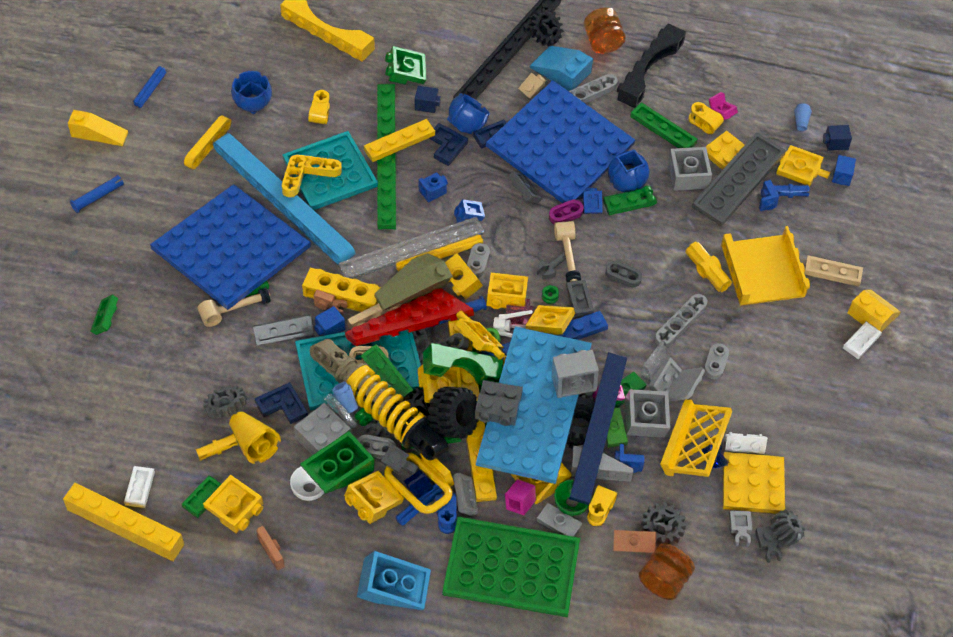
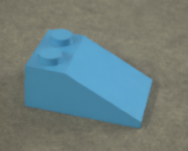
[530,46,593,91]
[357,551,431,610]

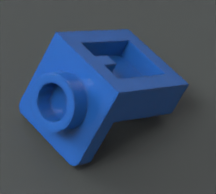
[759,180,779,211]
[582,188,603,214]
[454,199,485,225]

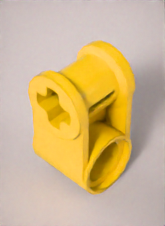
[308,90,330,124]
[688,102,724,134]
[587,485,618,527]

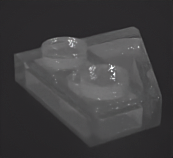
[324,393,359,429]

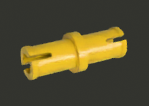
[196,434,238,461]

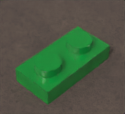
[90,294,118,335]

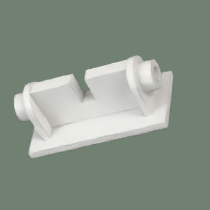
[725,432,768,454]

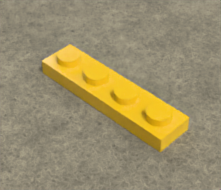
[364,119,435,162]

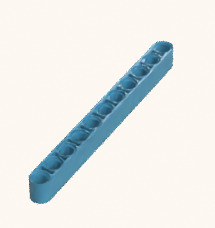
[213,133,356,265]

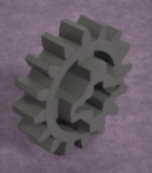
[203,385,247,419]
[641,502,687,547]

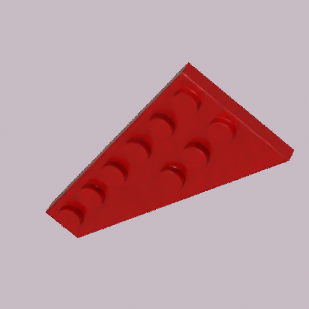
[345,288,474,346]

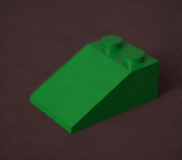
[300,431,374,494]

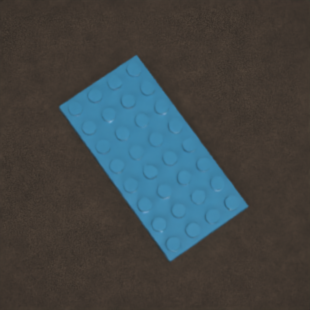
[476,327,592,484]

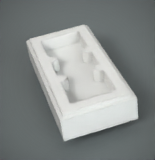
[843,321,882,359]
[124,466,155,508]

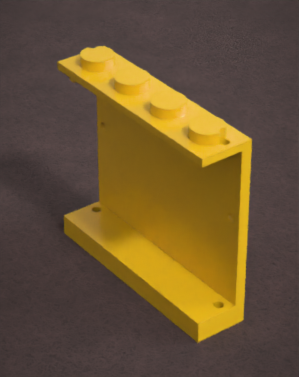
[721,226,810,306]

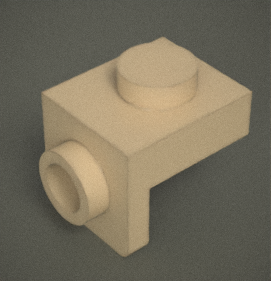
[518,72,547,100]

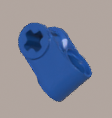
[435,493,457,534]

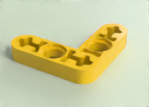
[282,155,342,197]

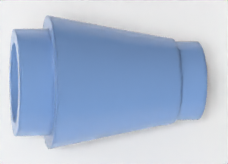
[794,104,812,131]
[332,382,358,413]

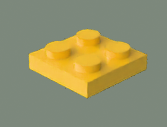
[706,131,744,170]
[525,305,575,335]

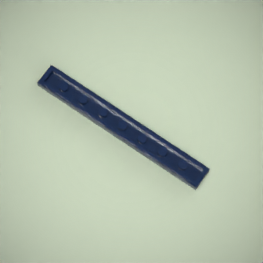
[569,352,627,505]

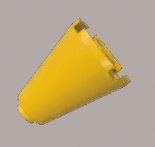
[229,411,281,464]

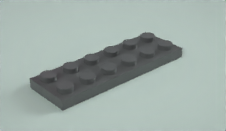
[692,132,786,226]

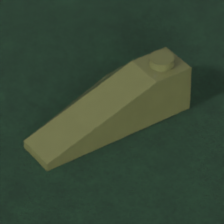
[374,253,453,311]

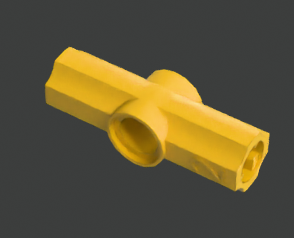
[685,242,732,293]

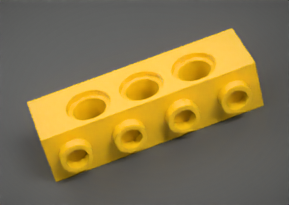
[302,267,381,312]

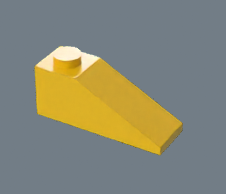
[68,110,128,146]

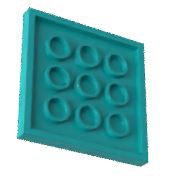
[282,131,378,210]

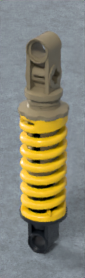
[310,339,448,461]

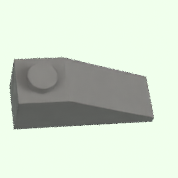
[571,445,633,482]

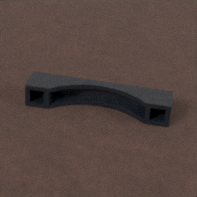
[617,23,686,108]

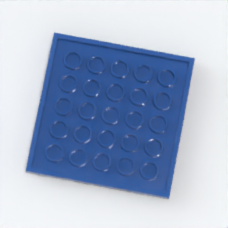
[486,80,635,203]
[150,184,311,310]

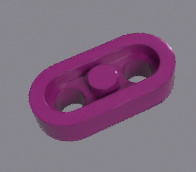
[549,200,584,224]

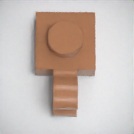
[314,290,347,316]

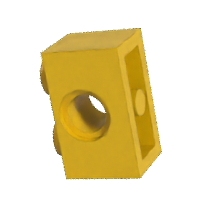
[445,253,483,300]

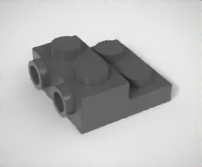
[475,380,523,426]

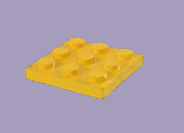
[723,452,785,514]

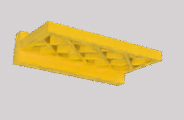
[660,399,732,477]

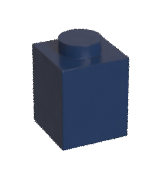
[415,86,441,113]
[823,125,852,151]

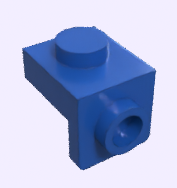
[614,444,644,473]

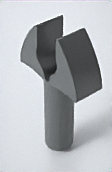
[537,253,566,279]

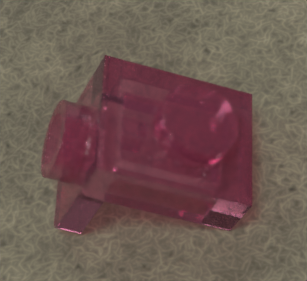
[505,298,533,324]

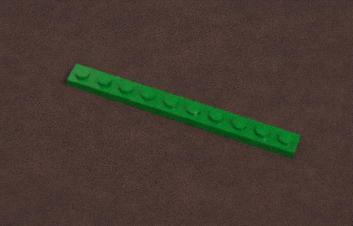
[377,84,396,230]

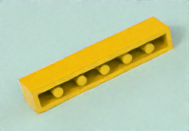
[63,483,184,561]

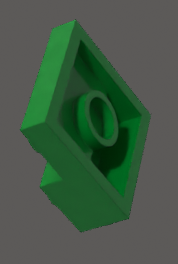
[385,46,426,85]

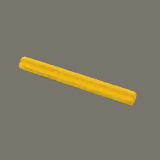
[396,234,483,272]

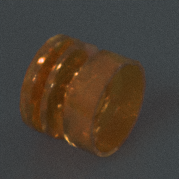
[583,7,626,54]
[639,544,695,600]

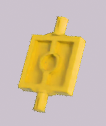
[776,145,830,186]
[455,311,505,360]

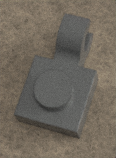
[381,444,418,475]

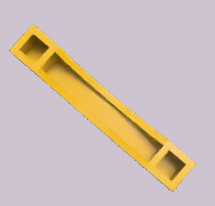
[280,0,375,62]

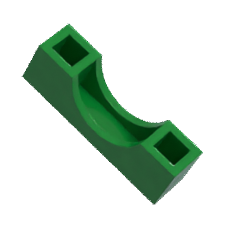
[423,343,503,385]

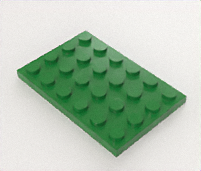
[442,517,580,618]

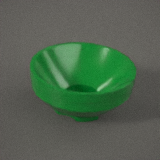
[554,479,592,516]

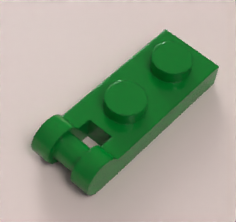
[603,185,657,215]

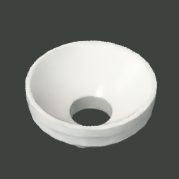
[290,467,324,501]

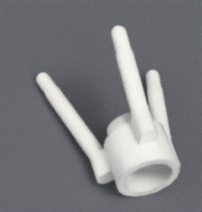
[493,310,533,338]

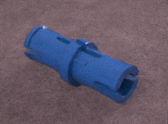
[774,184,810,198]

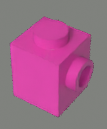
[505,479,536,515]

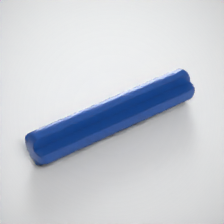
[133,66,166,108]
[396,483,443,525]

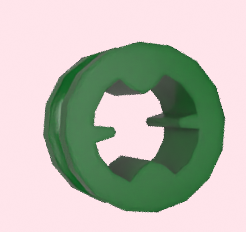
[542,285,559,304]
[354,408,374,426]

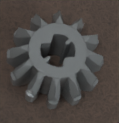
[770,509,805,546]

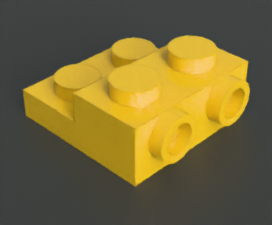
[486,273,528,311]
[418,365,462,403]
[344,471,404,524]
[203,475,263,534]

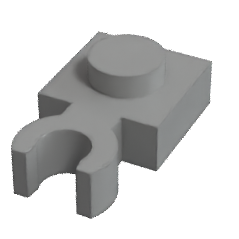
[729,511,752,547]

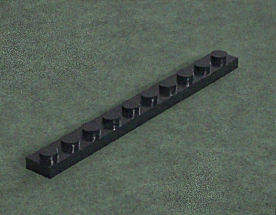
[453,0,561,100]

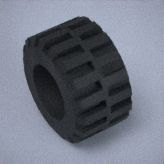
[428,387,479,439]
[566,395,594,449]

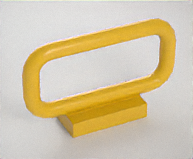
[384,453,454,514]

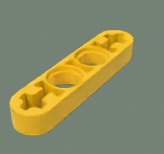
[184,115,231,170]

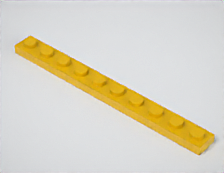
[447,320,497,502]

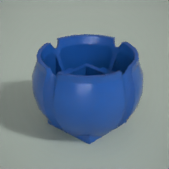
[231,71,272,114]
[447,93,490,134]
[608,149,650,193]

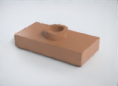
[256,526,285,570]
[613,530,656,553]

